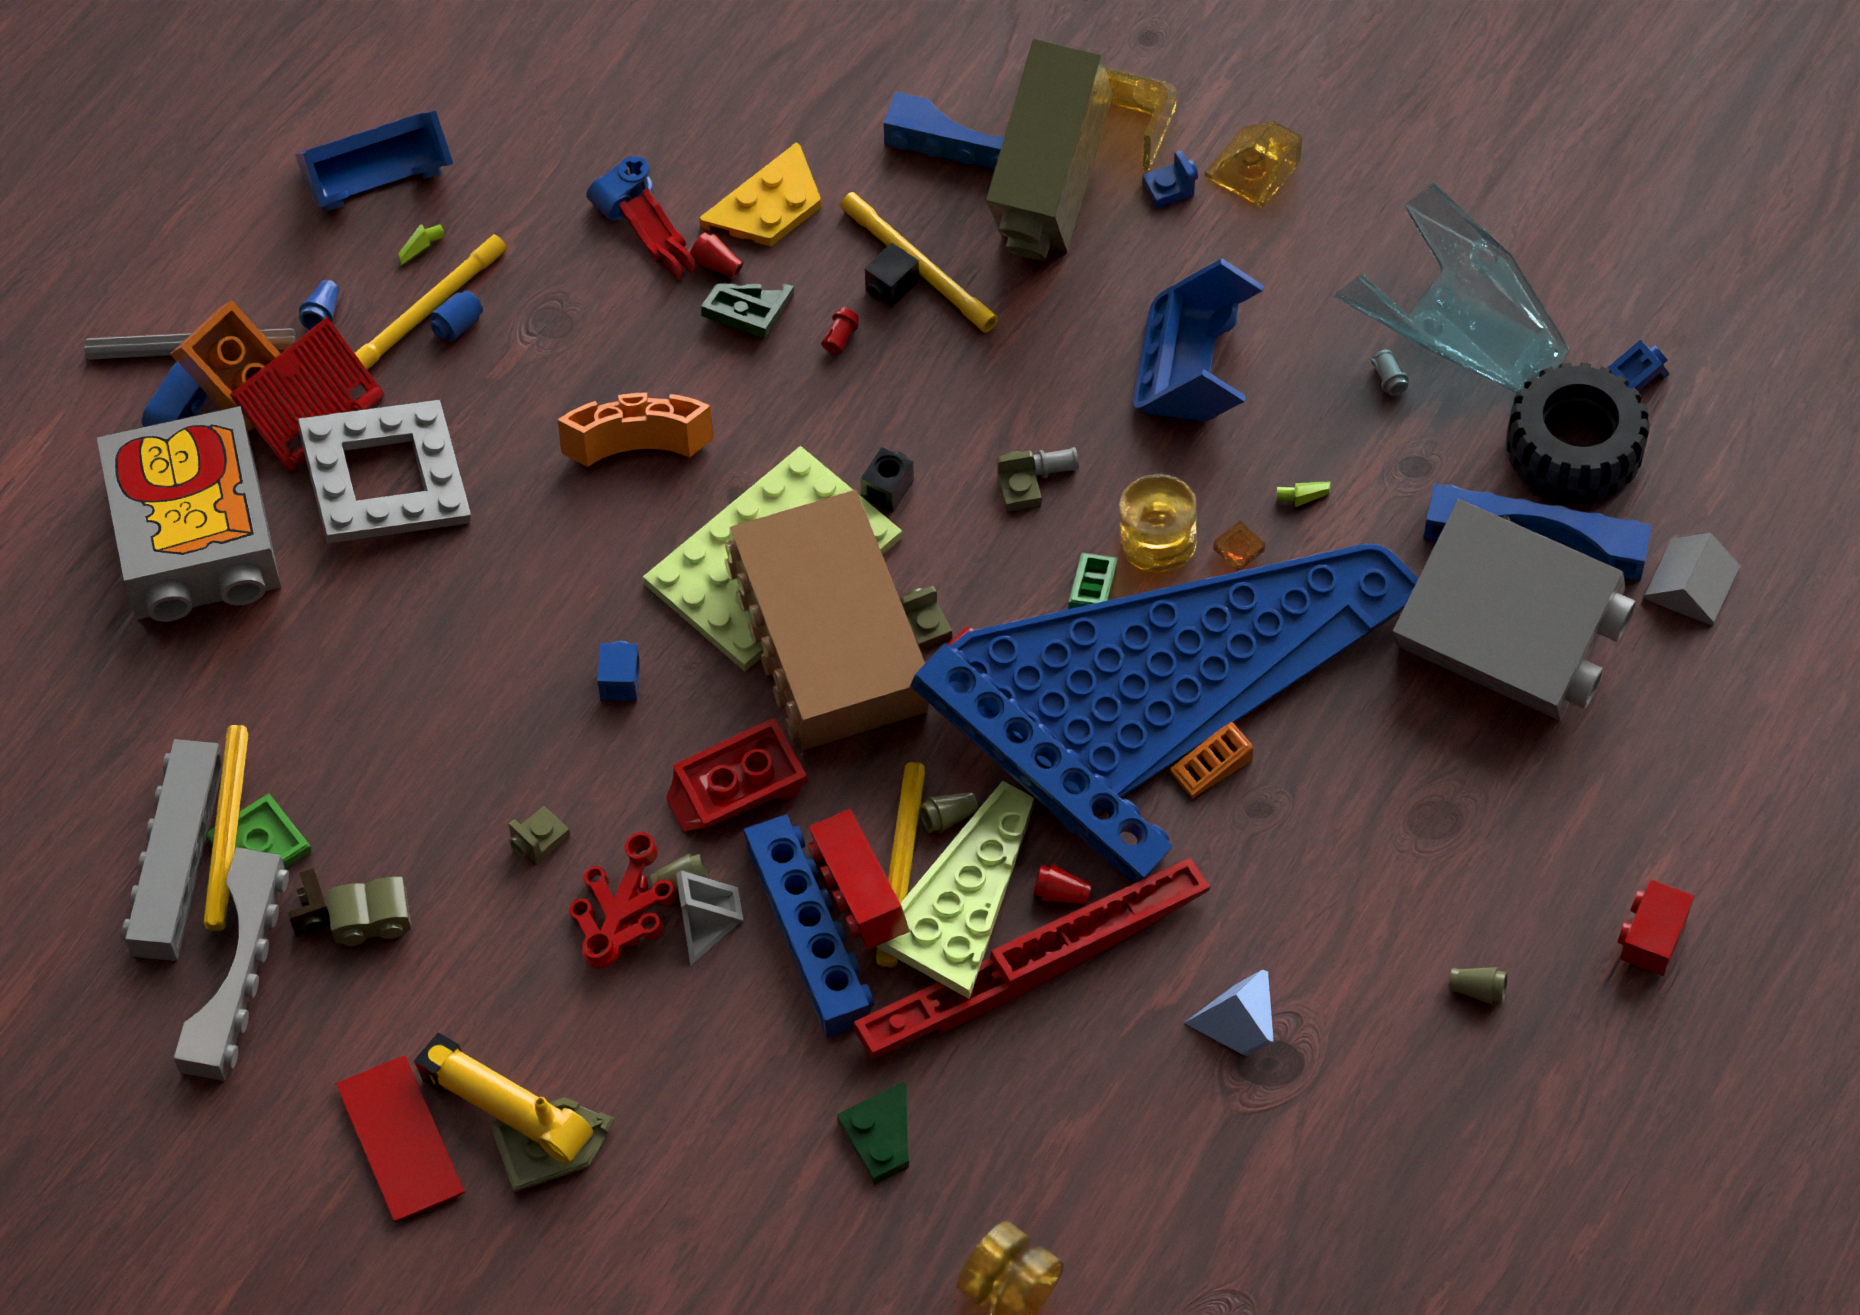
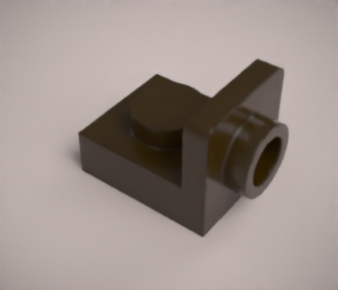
[288,868,330,935]

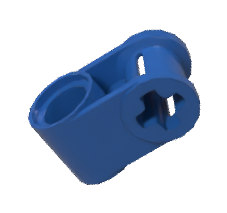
[586,156,653,221]

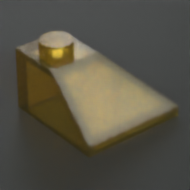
[1205,121,1303,208]

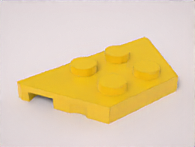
[699,142,822,247]

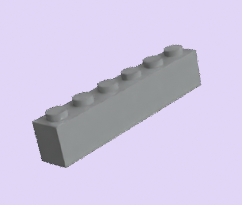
[122,739,223,961]

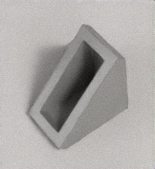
[676,870,744,966]

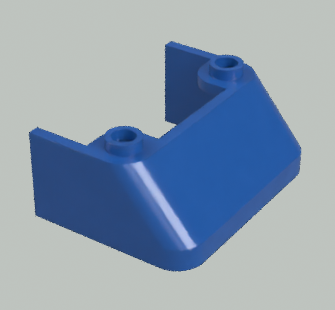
[295,110,454,211]
[1133,258,1264,422]

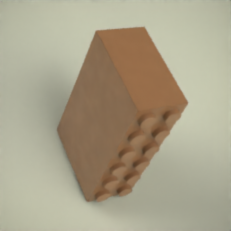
[725,490,929,751]

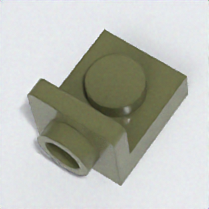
[997,451,1042,512]
[900,586,953,651]
[508,806,570,864]

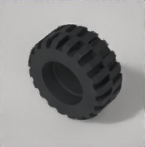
[1506,362,1650,503]

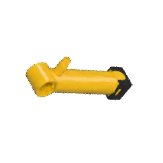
[414,1032,594,1165]

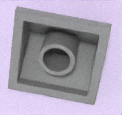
[1644,533,1740,626]

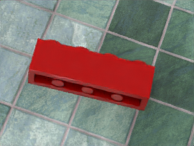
[807,809,910,950]

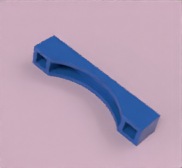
[883,92,1004,170]
[1423,484,1652,581]

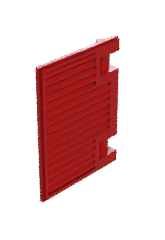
[230,317,385,472]

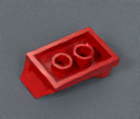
[665,717,808,832]

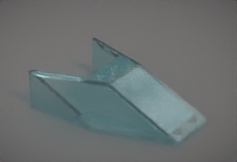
[1333,182,1570,393]

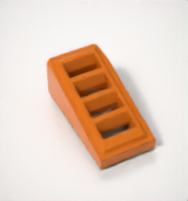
[1170,722,1254,799]

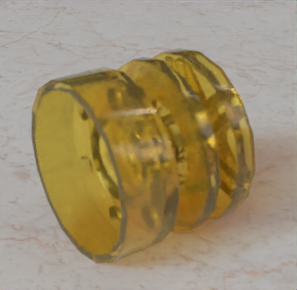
[1119,474,1197,573]

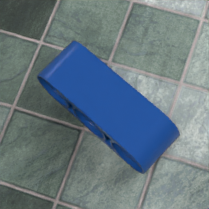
[142,362,209,427]

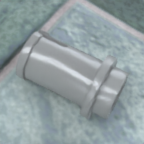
[1371,349,1409,396]
[1033,447,1079,478]

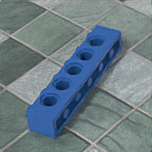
[744,814,874,1038]

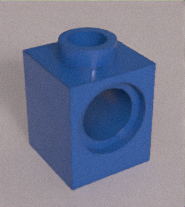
[597,641,640,701]

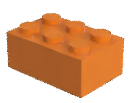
[170,300,281,432]

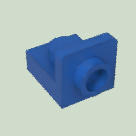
[1142,150,1198,209]
[1607,339,1670,391]

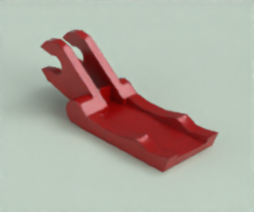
[619,188,696,280]

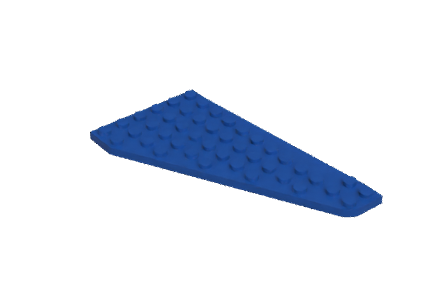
[949,544,1418,835]

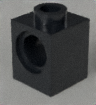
[864,243,919,307]
[860,447,914,513]

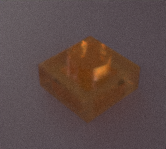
[1213,521,1266,571]

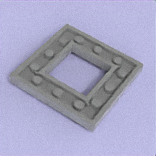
[298,400,471,543]

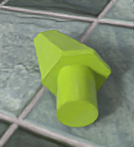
[398,224,445,267]
[1276,481,1331,507]

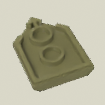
[490,1097,615,1193]

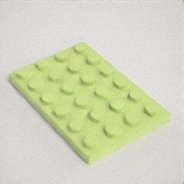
[643,446,902,671]

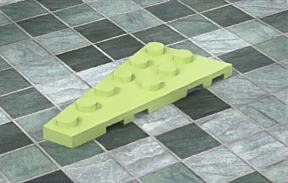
[876,781,1034,999]

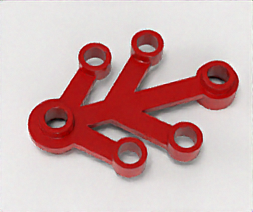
[569,832,677,969]

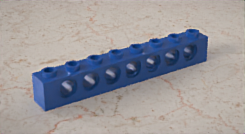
[910,643,1173,884]

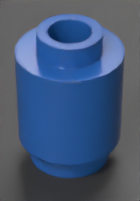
[430,290,483,341]

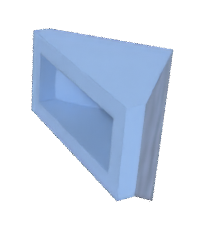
[1184,970,1274,1056]

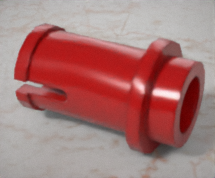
[821,308,859,355]

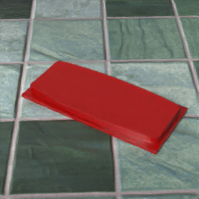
[336,1055,465,1222]

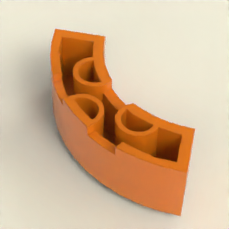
[557,393,714,467]

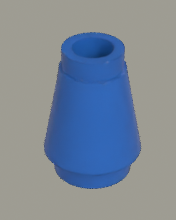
[299,280,339,330]

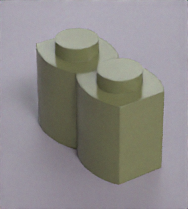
[326,877,412,946]

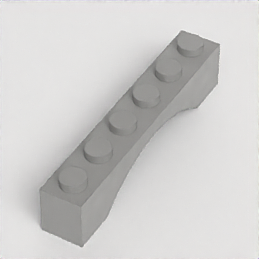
[174,847,289,1081]

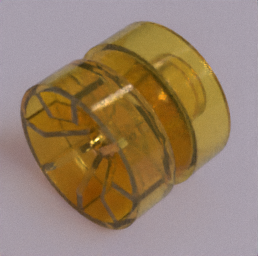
[957,1221,1064,1315]

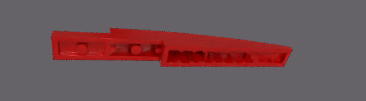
[853,857,1210,1060]

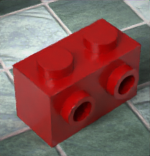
[1617,879,1695,976]

